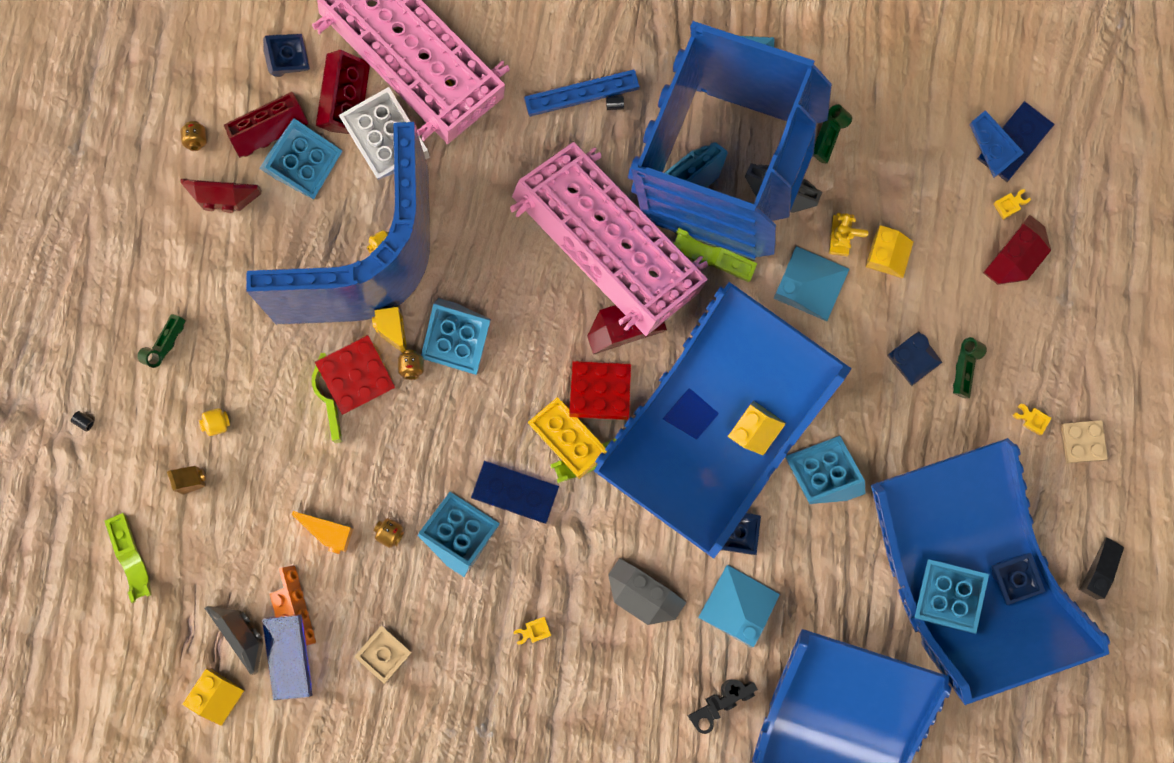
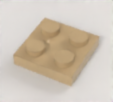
[1061,420,1108,464]
[354,626,412,684]

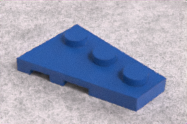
[969,110,1024,178]

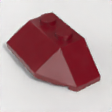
[180,179,262,213]
[983,215,1051,285]
[587,305,667,355]

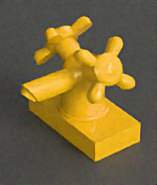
[829,212,869,256]

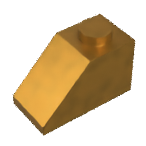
[167,466,207,495]

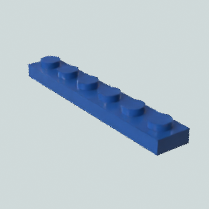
[524,69,640,117]

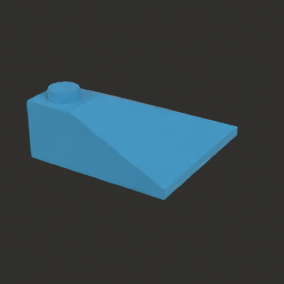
[259,119,342,199]
[773,246,849,321]
[421,298,491,375]
[785,436,866,504]
[418,492,500,577]
[914,559,989,634]
[698,565,780,648]

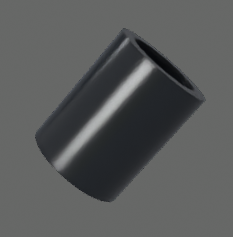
[606,96,624,110]
[71,411,94,432]

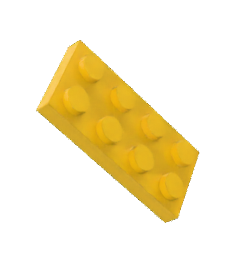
[528,397,607,479]

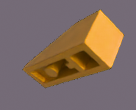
[292,511,353,554]

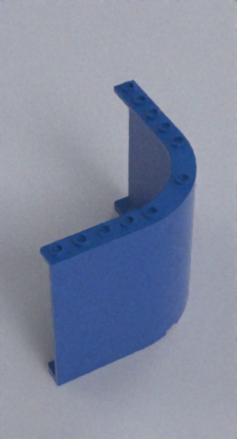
[246,122,430,324]
[594,282,852,559]
[871,438,1110,705]
[752,629,951,763]

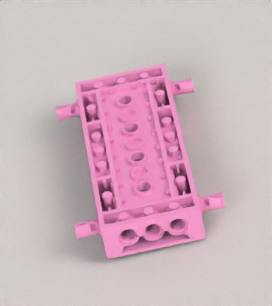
[312,0,510,144]
[510,142,708,336]

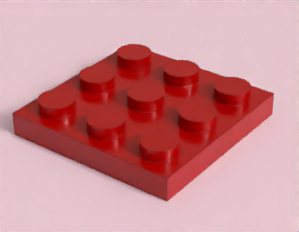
[315,335,395,415]
[569,361,631,420]

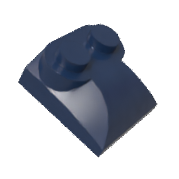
[263,34,310,77]
[887,331,942,386]
[721,513,761,555]
[991,553,1045,605]

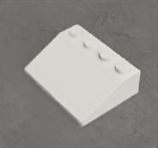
[339,87,430,180]

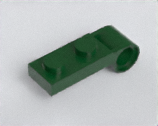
[813,104,853,164]
[137,314,186,368]
[953,337,987,398]

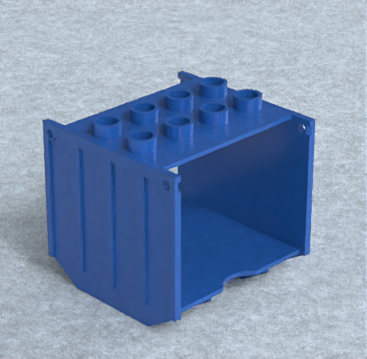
[628,21,832,260]

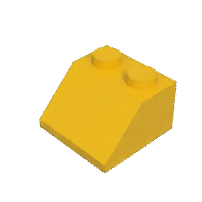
[866,225,914,278]
[372,307,407,354]
[728,400,786,455]
[182,669,245,726]

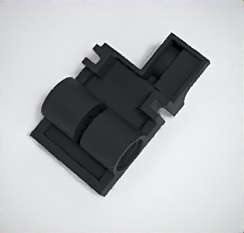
[687,679,758,734]

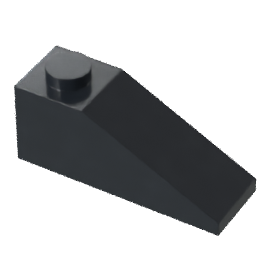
[1079,537,1124,600]

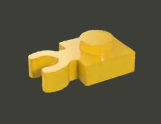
[993,189,1031,220]
[1012,404,1051,436]
[513,617,551,645]

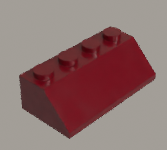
[316,50,370,134]
[224,92,309,158]

